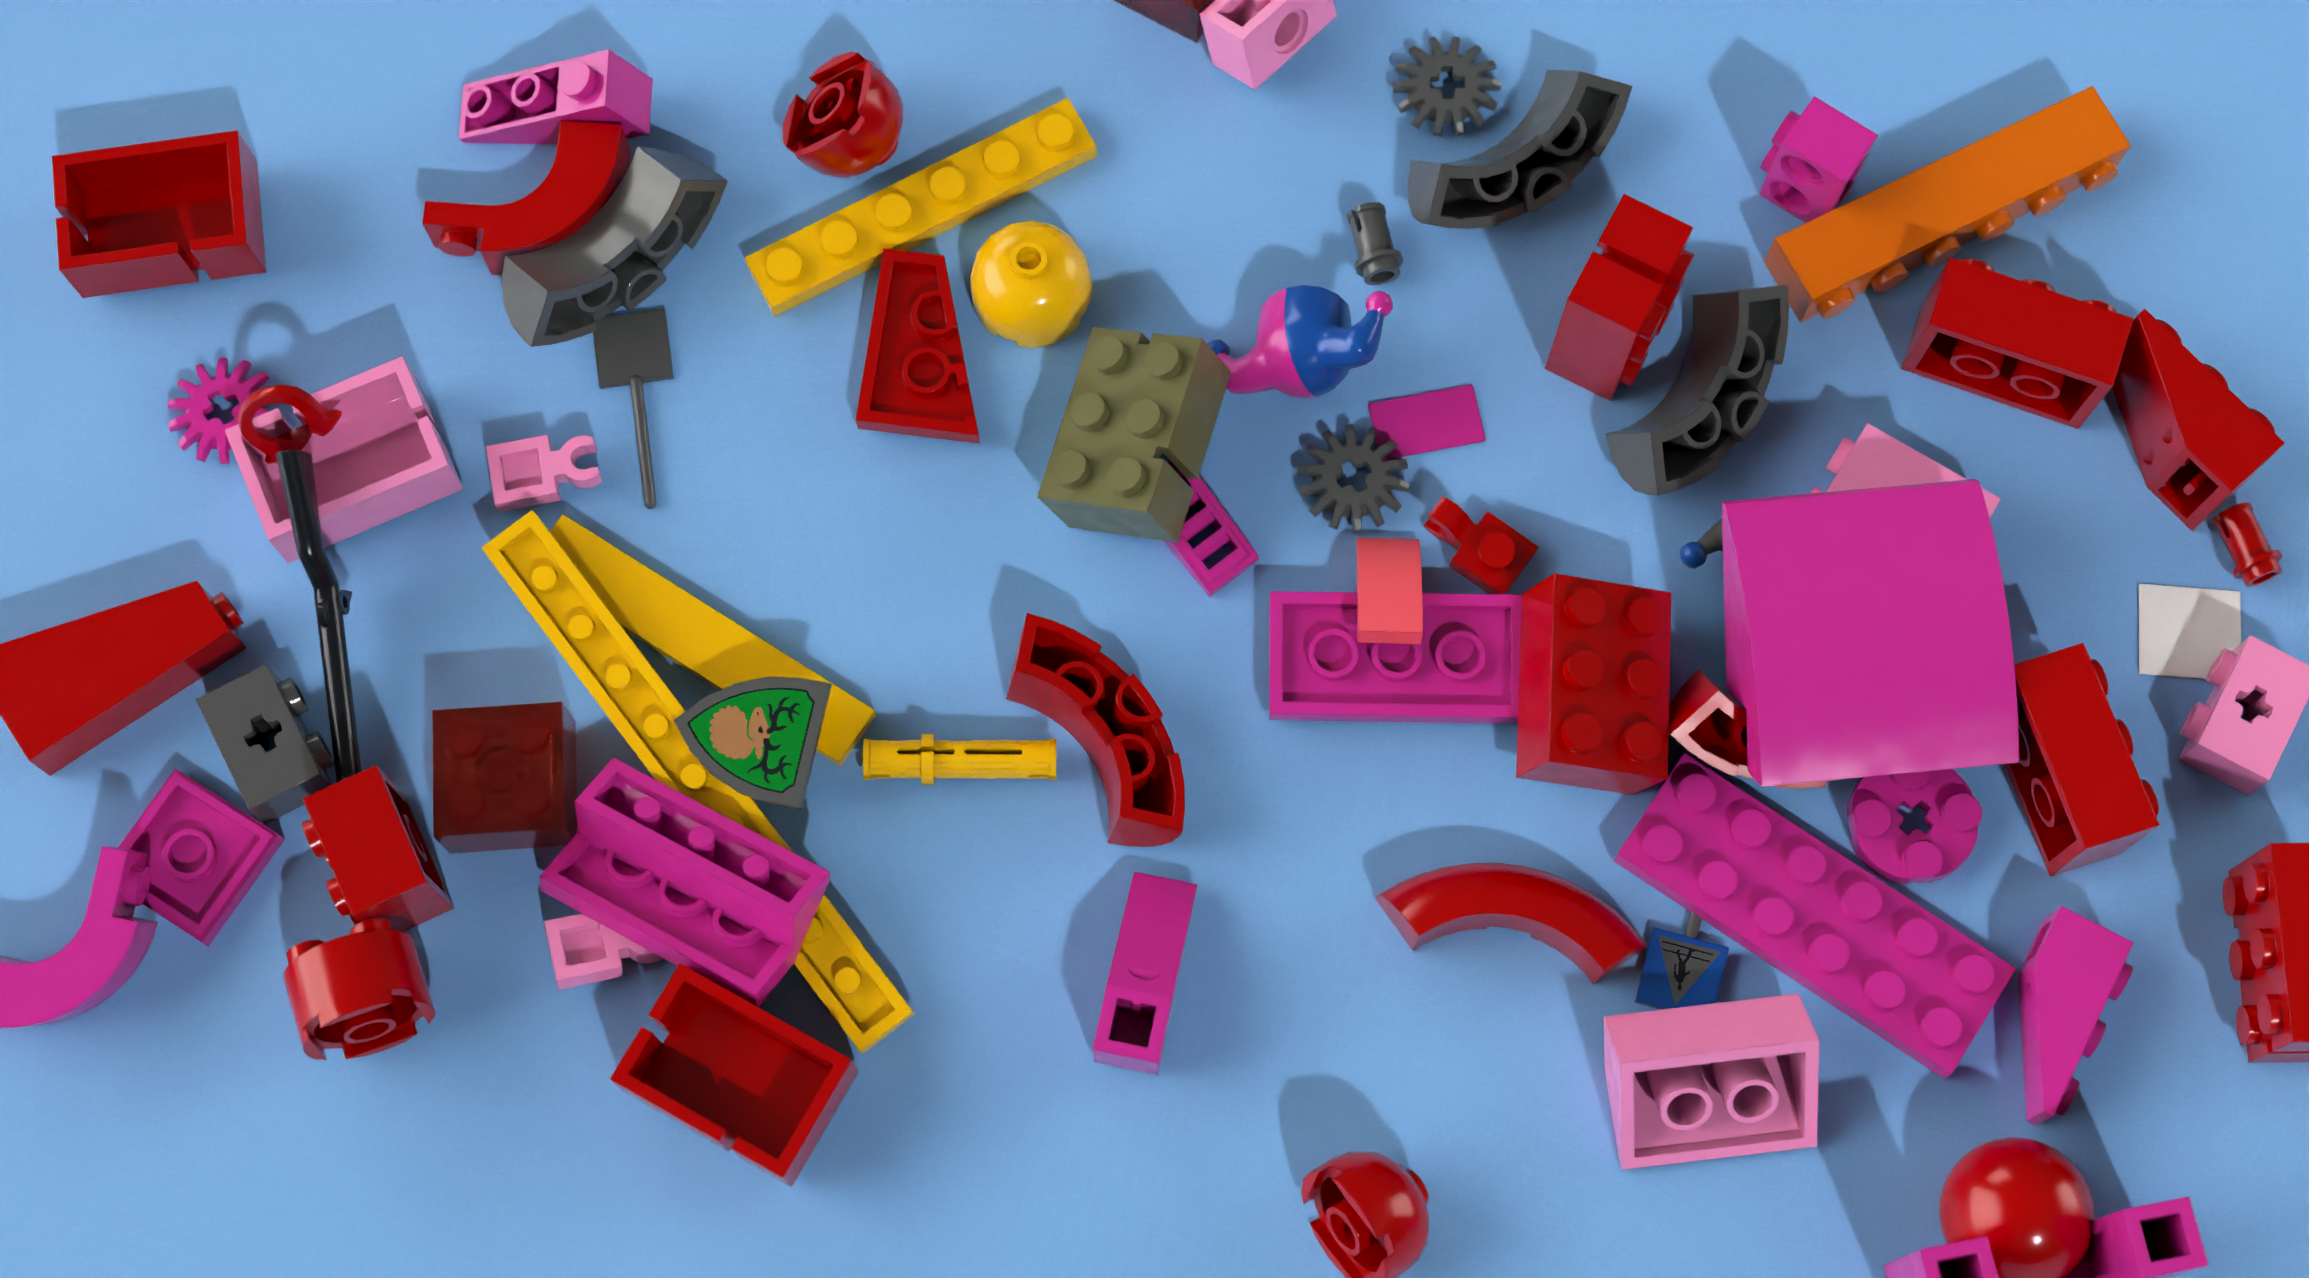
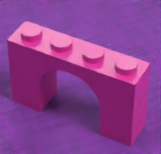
[1883,1196,2209,1278]

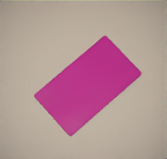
[1368,385,1486,459]

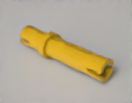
[863,734,1056,785]

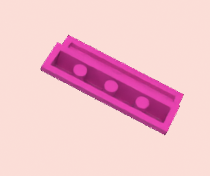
[539,757,830,1007]

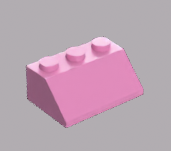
[1604,993,1819,1170]

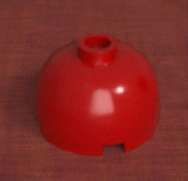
[782,51,903,178]
[1301,1151,1429,1278]

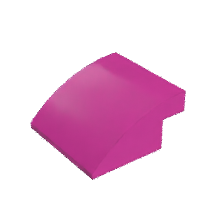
[1722,479,2019,787]

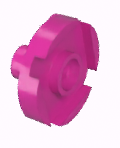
[1847,769,1982,884]

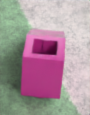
[459,49,653,144]
[1093,871,1197,1075]
[2018,906,2134,1126]

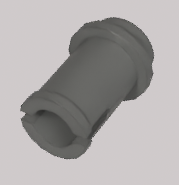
[1347,202,1403,285]

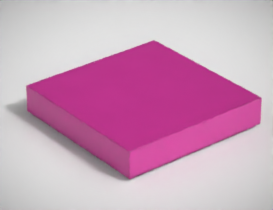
[119,768,285,947]

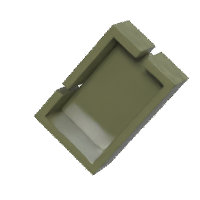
[1037,327,1231,543]

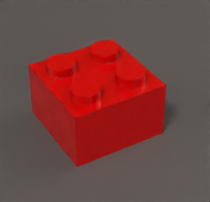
[302,765,454,932]

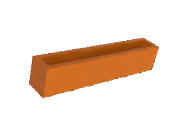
[1764,86,2131,323]

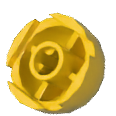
[970,220,1092,348]

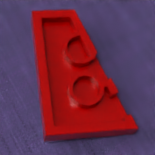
[855,248,980,444]

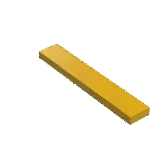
[550,514,876,767]

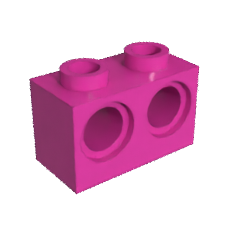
[1759,96,1878,223]

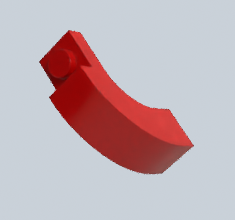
[422,120,631,275]

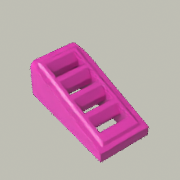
[1164,461,1259,597]

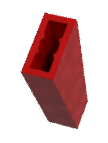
[0,581,247,776]

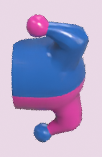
[1208,285,1393,398]

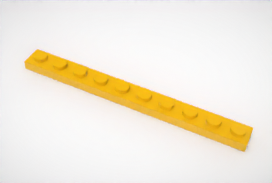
[481,510,916,1054]

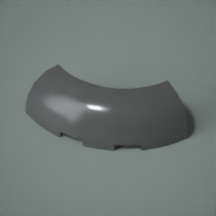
[1408,70,1632,229]
[502,146,728,347]
[1606,284,1789,495]

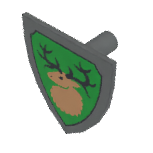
[674,677,832,809]

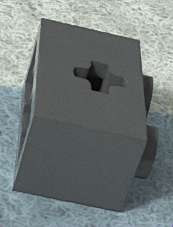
[196,664,334,824]

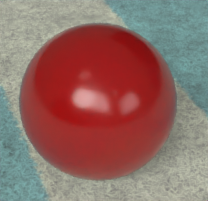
[1939,1137,2095,1278]

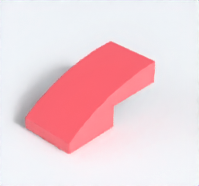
[1356,537,1423,644]

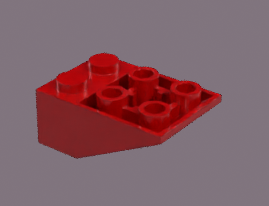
[2112,309,2285,531]

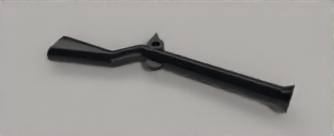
[275,450,362,782]

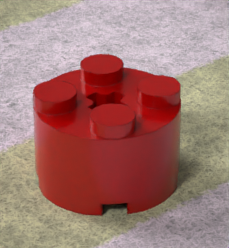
[283,918,435,1060]

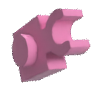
[486,435,603,512]
[544,913,663,990]

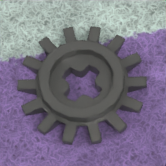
[1392,36,1501,137]
[1297,424,1409,532]

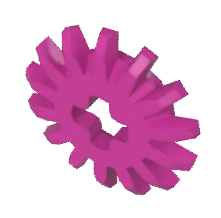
[167,357,270,464]

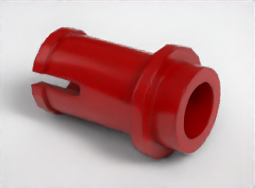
[2212,502,2282,587]

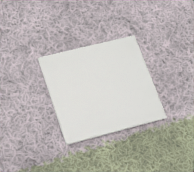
[2138,584,2241,679]

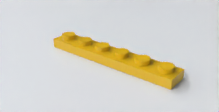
[744,98,1097,317]

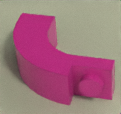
[0,846,158,1028]

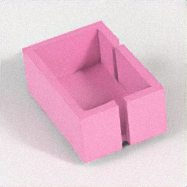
[224,356,464,563]

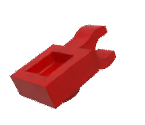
[1423,496,1539,594]

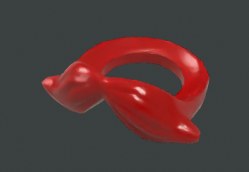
[238,384,342,464]

